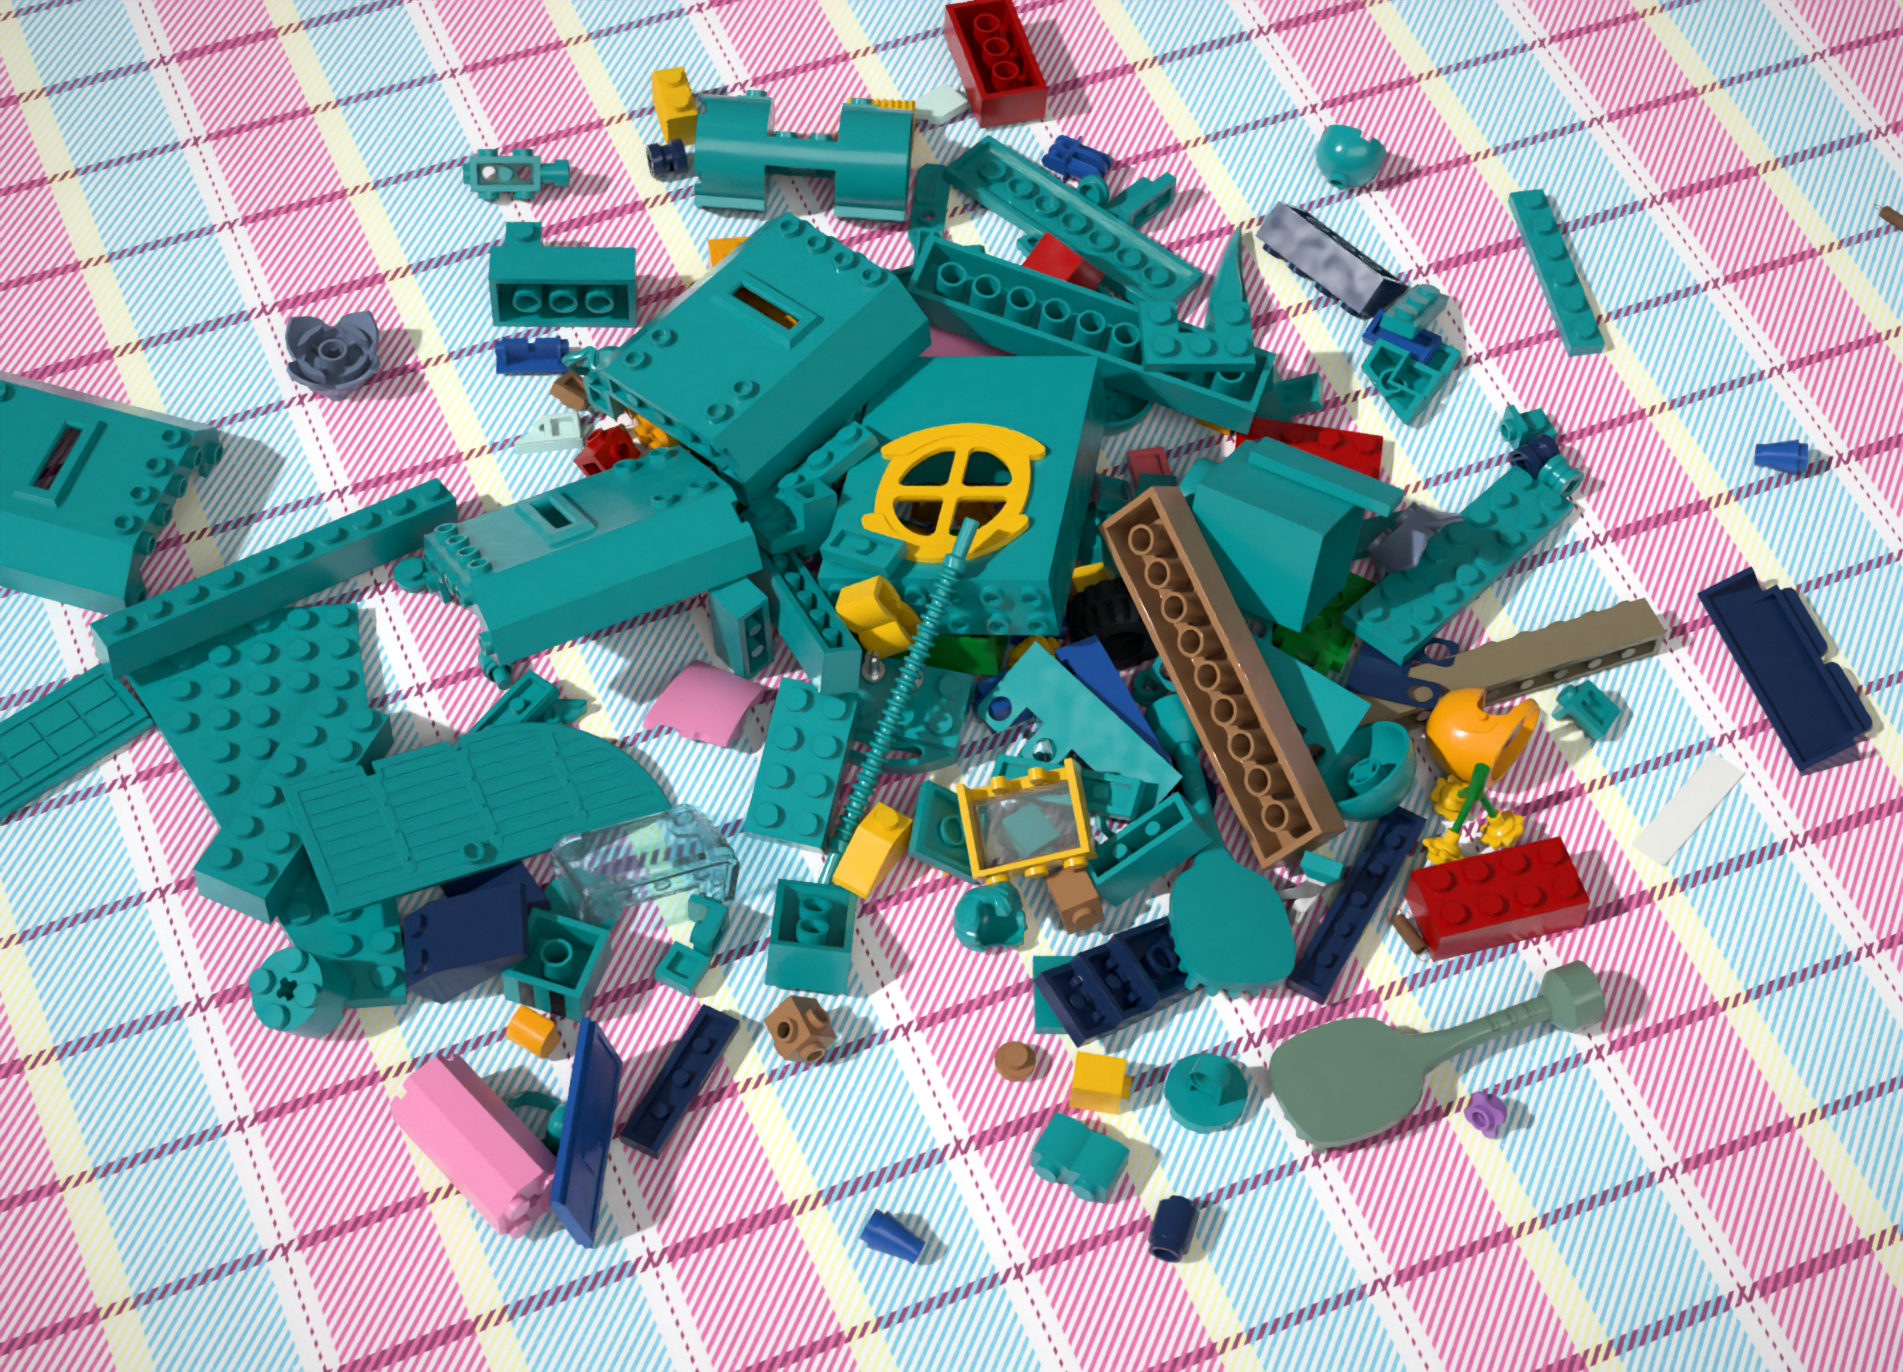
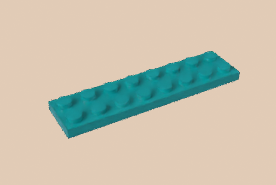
[943,135,1204,306]
[1340,464,1575,666]

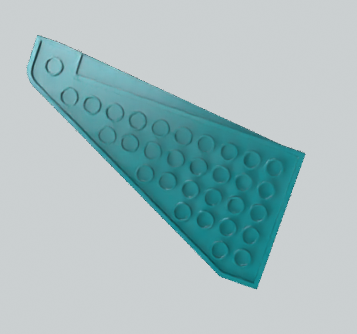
[124,603,407,1009]

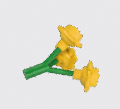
[1422,763,1525,865]

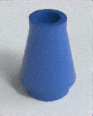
[1754,439,1808,475]
[859,1209,926,1264]

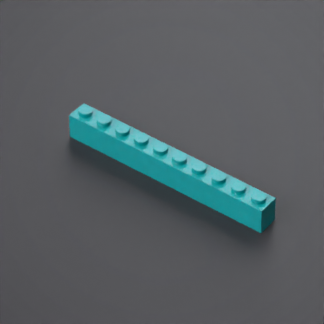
[90,477,458,680]

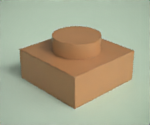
[549,370,590,412]

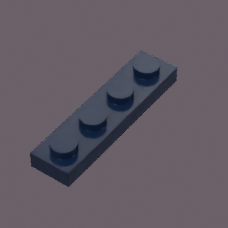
[620,1004,740,1160]

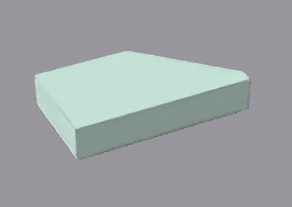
[914,82,968,125]
[514,411,583,455]

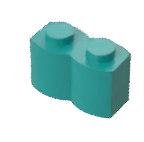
[1030,1113,1130,1204]

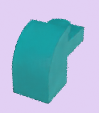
[1254,363,1323,423]
[752,478,837,557]

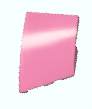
[642,659,766,747]

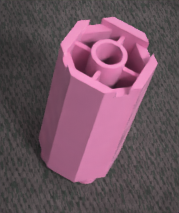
[390,1053,557,1240]

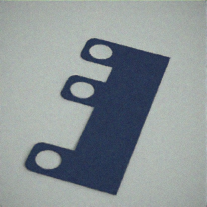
[1344,596,1480,709]

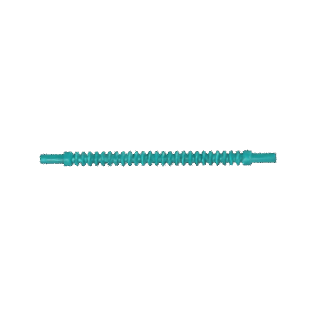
[817,517,980,885]

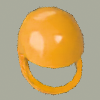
[1425,686,1541,788]

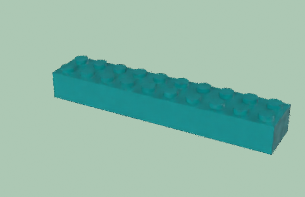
[906,234,1276,435]

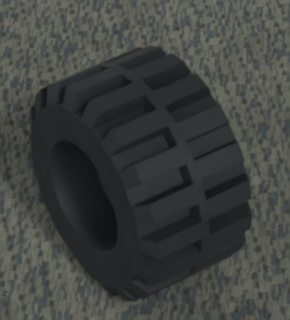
[1066,577,1158,670]

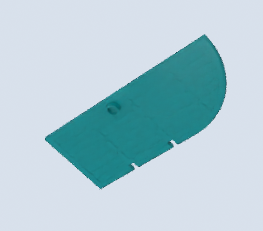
[282,722,675,917]

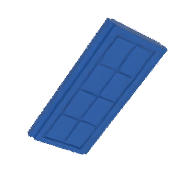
[549,1017,623,1249]

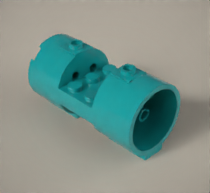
[694,90,913,224]

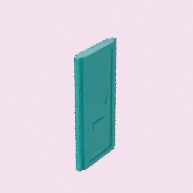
[0,663,155,820]

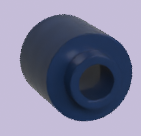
[1147,1195,1200,1263]

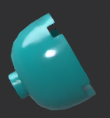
[1316,124,1387,189]

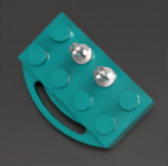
[811,650,975,774]

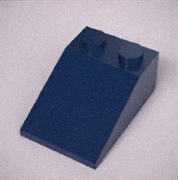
[404,882,530,1005]

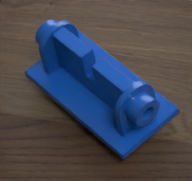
[495,336,569,374]

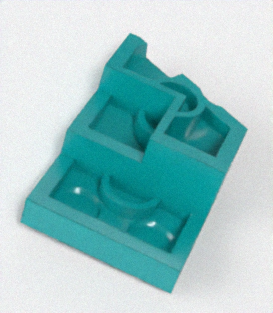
[1361,338,1462,426]

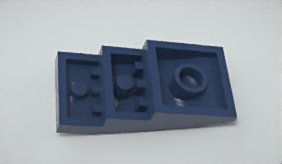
[1033,916,1206,1048]

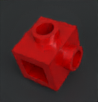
[573,426,641,477]

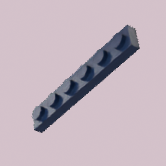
[1287,806,1427,1005]

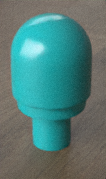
[478,650,513,690]

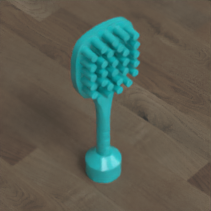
[1144,694,1295,998]

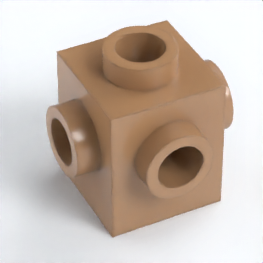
[764,995,837,1063]

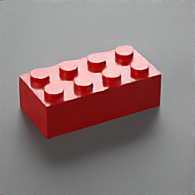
[944,0,1048,129]
[1404,836,1591,962]

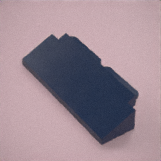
[1697,566,1873,777]

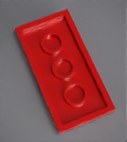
[1234,417,1384,480]

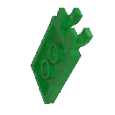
[1272,572,1377,677]

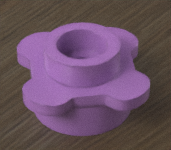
[1464,1091,1507,1139]

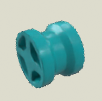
[1537,454,1584,498]

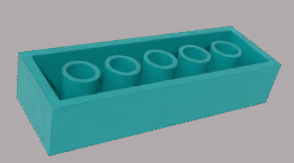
[193,687,394,925]

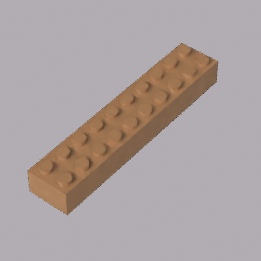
[1098,486,1347,870]

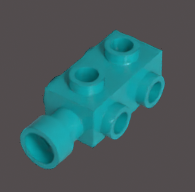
[463,149,570,199]

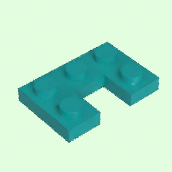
[1137,301,1256,372]

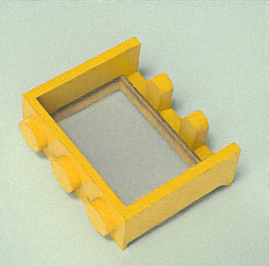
[956,758,1098,885]

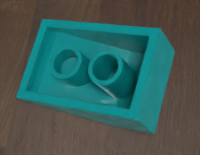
[764,878,857,995]

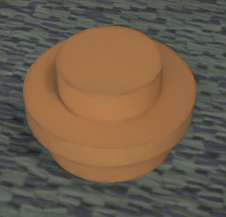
[994,1041,1036,1082]

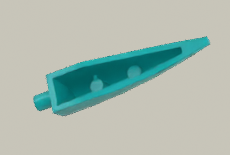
[1204,226,1251,331]

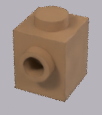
[1044,868,1105,935]

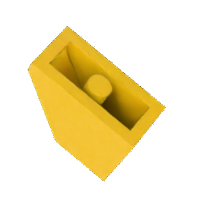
[832,802,913,900]

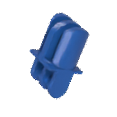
[1041,135,1114,182]

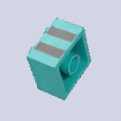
[502,907,612,1022]

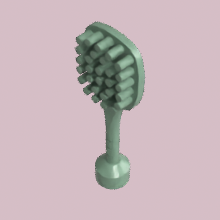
[1268,960,1605,1155]

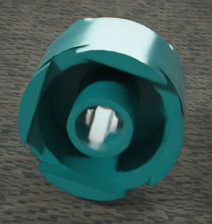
[248,947,351,1038]

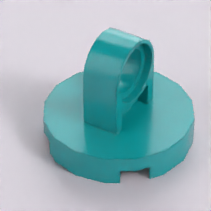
[1164,1053,1248,1134]

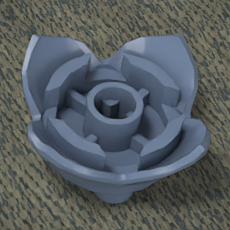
[285,310,381,401]
[1366,501,1465,584]

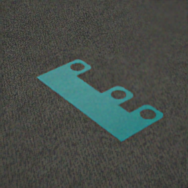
[1149,633,1372,777]
[977,641,1183,838]

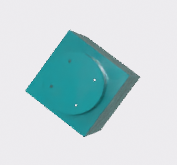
[1179,440,1365,633]

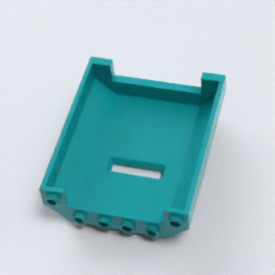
[583,212,932,507]
[0,371,223,616]
[423,444,763,667]

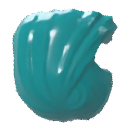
[953,881,1028,952]

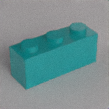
[708,576,774,680]
[1084,791,1214,907]

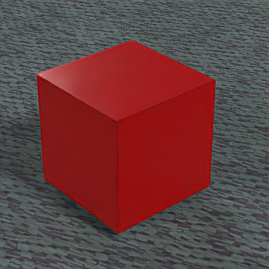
[1021,231,1105,291]

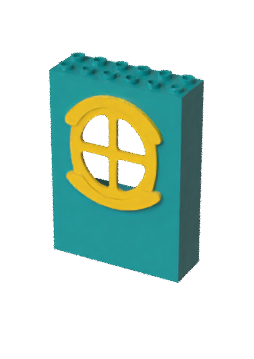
[817,356,1108,636]

